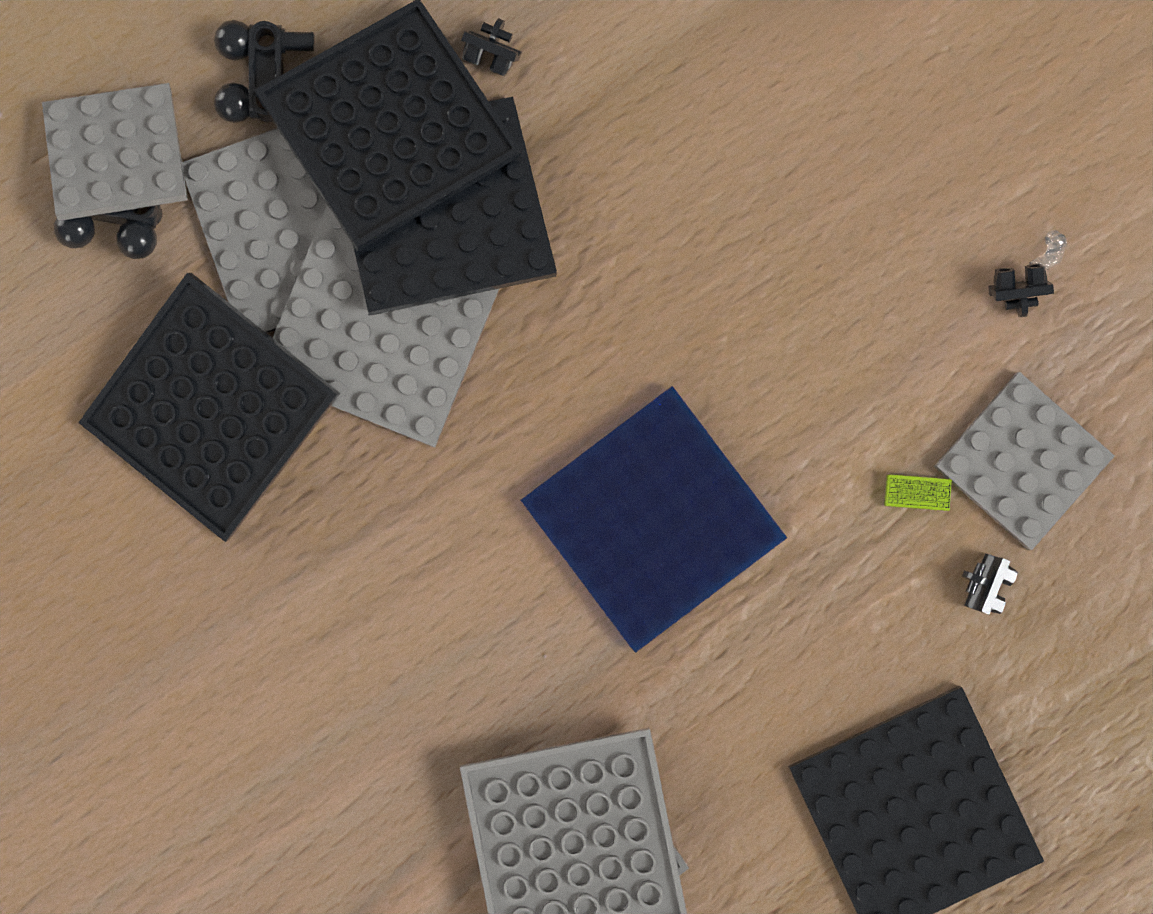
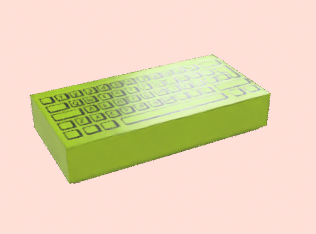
[884,474,952,511]

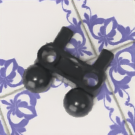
[214,20,315,123]
[54,205,162,259]

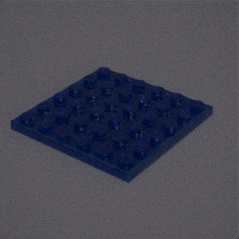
[521,386,787,653]

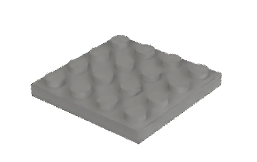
[42,83,188,221]
[934,372,1115,550]

